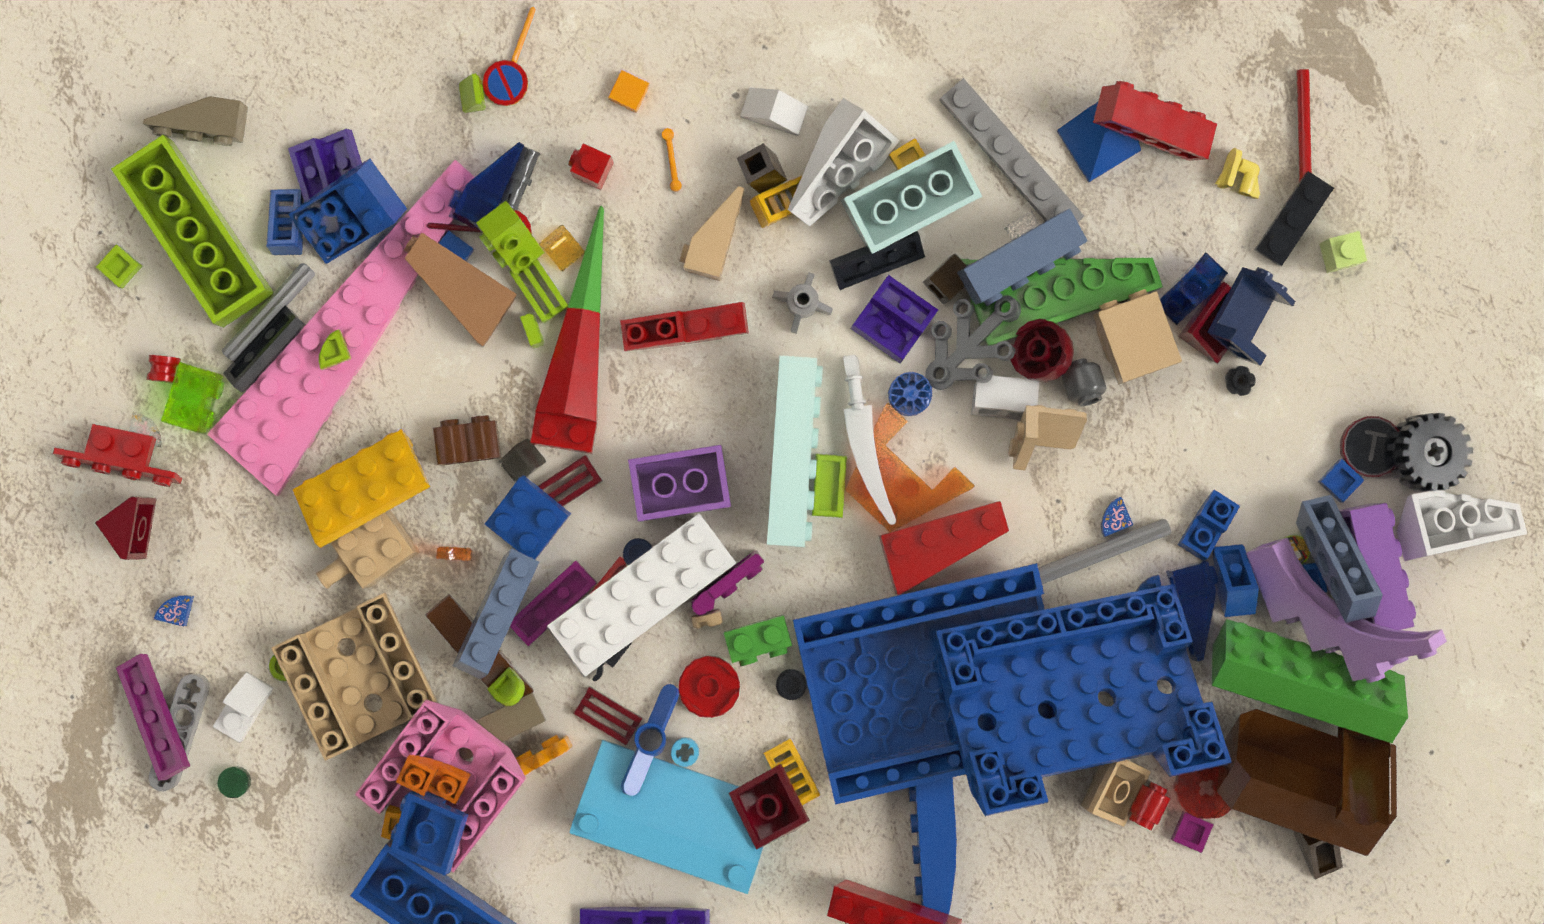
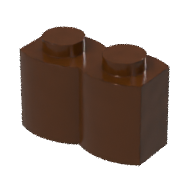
[433,415,502,466]

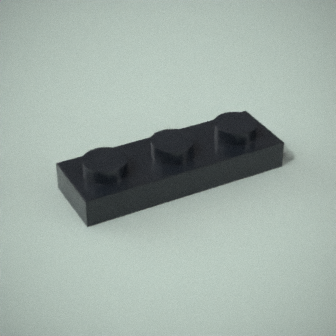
[1254,171,1334,266]
[829,231,925,290]
[223,305,304,393]

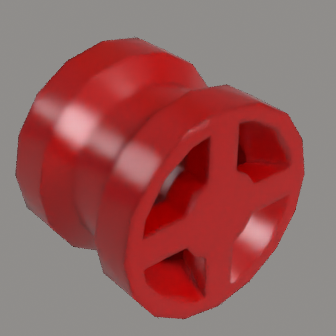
[146,355,181,383]

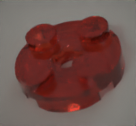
[1173,766,1231,819]

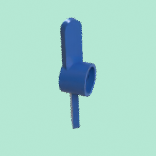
[621,684,679,796]

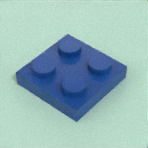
[485,475,571,560]

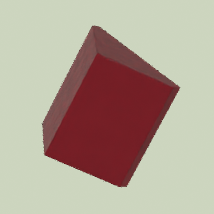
[1178,282,1231,364]
[95,496,157,560]
[729,764,810,850]

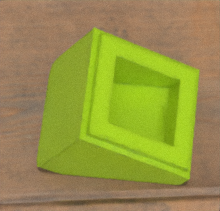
[459,73,486,113]

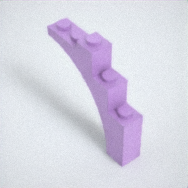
[1246,538,1447,683]

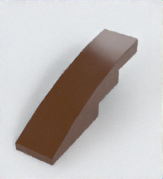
[425,594,534,697]

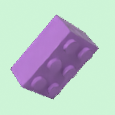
[628,445,731,522]

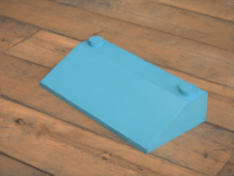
[569,740,763,894]

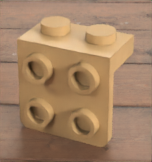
[1008,405,1087,470]

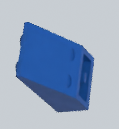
[288,158,407,264]

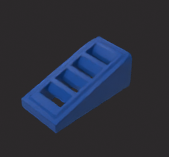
[266,189,303,255]

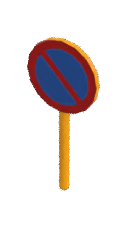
[483,7,535,106]

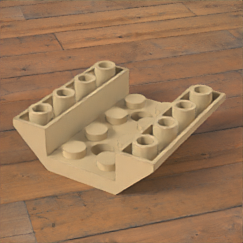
[271,593,438,761]

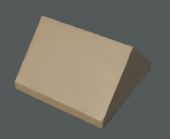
[1081,760,1151,827]

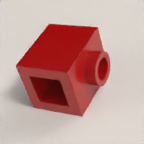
[568,143,614,190]

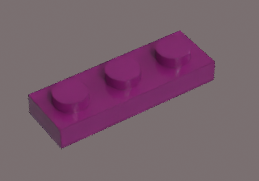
[510,560,597,646]

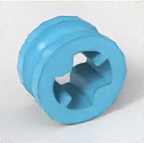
[671,737,699,767]

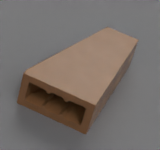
[404,233,517,347]

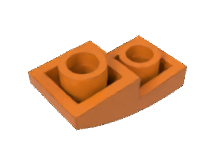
[396,754,471,805]

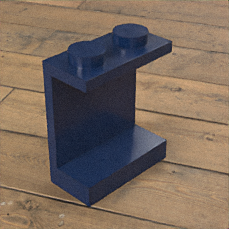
[1207,267,1296,366]

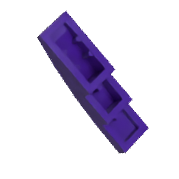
[580,907,710,924]

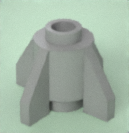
[772,272,833,334]

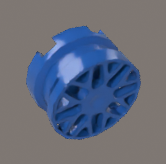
[888,372,933,416]

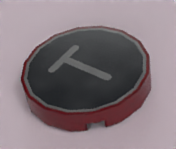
[1340,416,1399,477]

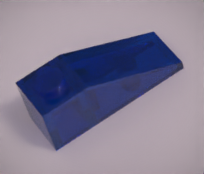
[448,142,524,232]
[1166,561,1218,662]

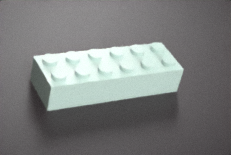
[767,356,823,547]

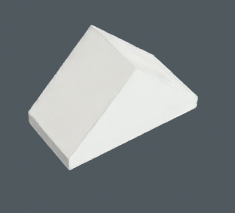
[740,87,808,136]

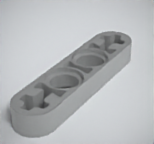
[149,673,210,792]

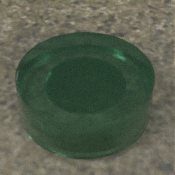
[217,766,251,798]

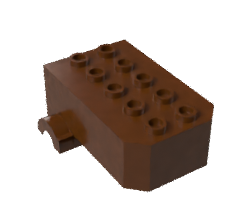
[1217,709,1397,856]

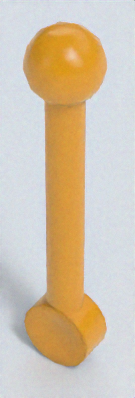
[662,128,682,192]

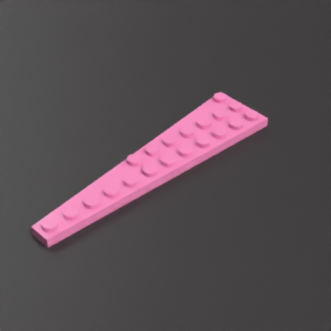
[207,160,479,496]

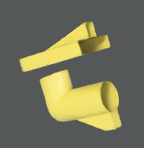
[1215,148,1260,199]

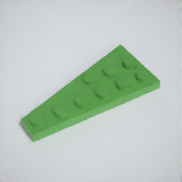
[961,258,1163,345]

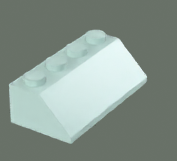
[840,141,982,254]

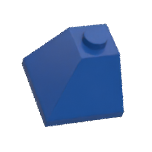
[1057,102,1141,183]

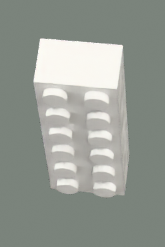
[547,513,736,677]

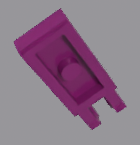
[691,550,764,616]

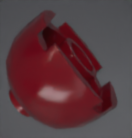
[1010,318,1074,383]

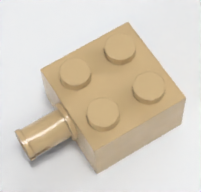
[316,510,420,589]

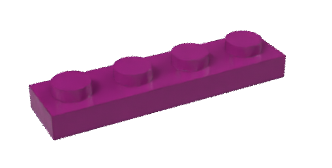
[116,654,190,781]

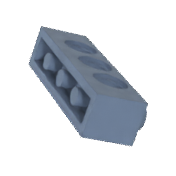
[1296,495,1383,623]

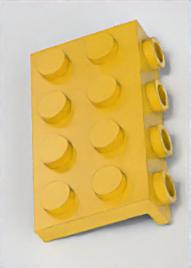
[292,429,430,548]

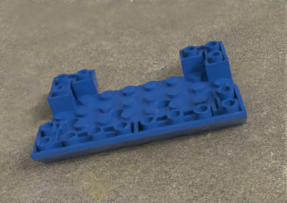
[935,584,1232,816]

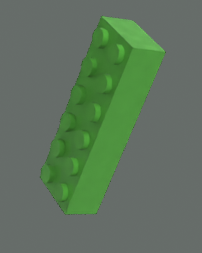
[1212,619,1408,743]

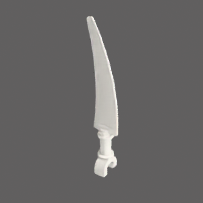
[843,355,896,525]

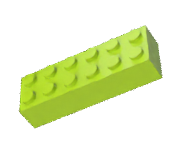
[111,135,274,328]

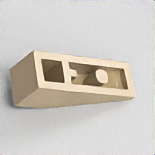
[680,186,745,281]

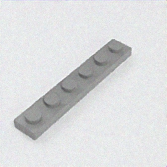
[939,78,1084,222]

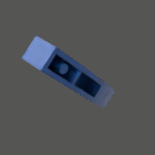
[908,777,957,914]

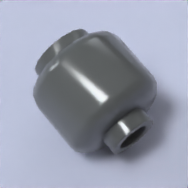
[1062,358,1107,407]

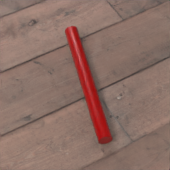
[1297,69,1312,182]

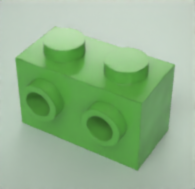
[724,614,792,667]

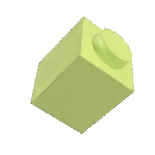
[1319,231,1367,273]

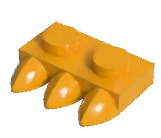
[516,734,573,775]

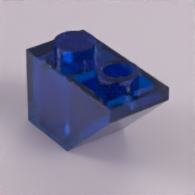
[1160,252,1228,325]

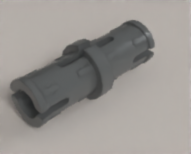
[499,146,540,211]

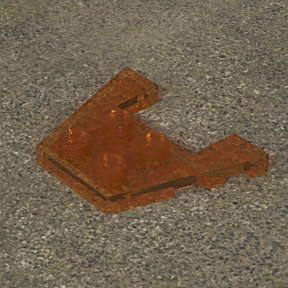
[845,403,975,532]

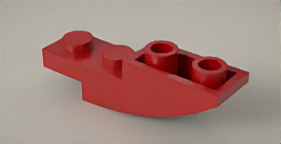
[620,302,749,351]

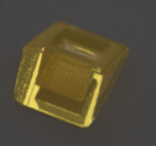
[539,225,585,272]

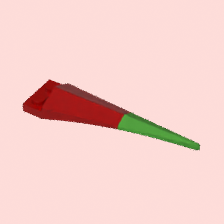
[530,205,604,454]

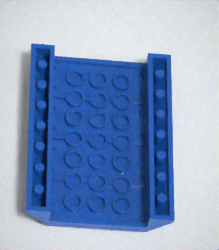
[793,563,1054,805]

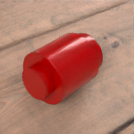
[1129,782,1171,831]

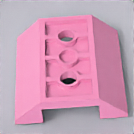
[355,700,526,873]

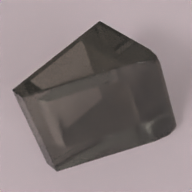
[498,439,546,483]

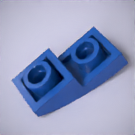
[1178,490,1240,561]

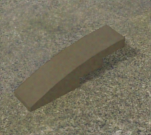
[459,692,546,760]

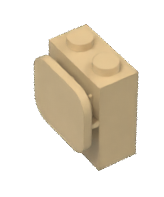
[1093,289,1182,385]

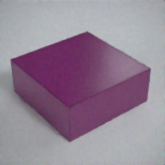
[1171,811,1214,853]

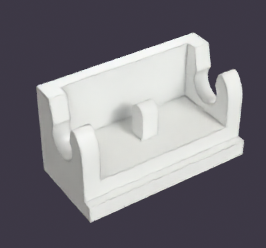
[971,374,1039,420]

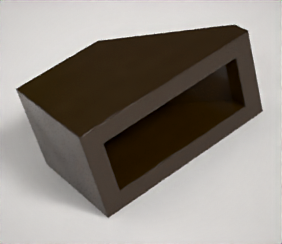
[1294,831,1343,880]

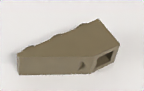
[143,96,248,146]

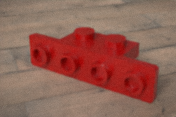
[53,424,182,487]

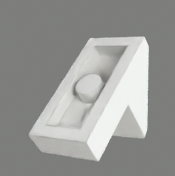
[213,672,274,743]

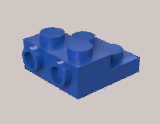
[390,791,469,876]

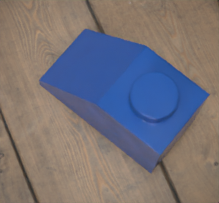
[1212,544,1259,617]

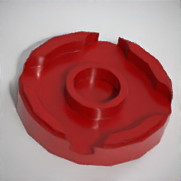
[679,656,740,718]

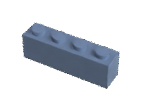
[957,209,1088,306]
[452,548,539,679]

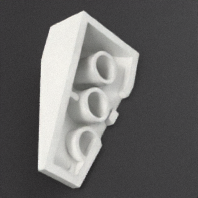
[788,98,900,226]
[1397,490,1527,561]

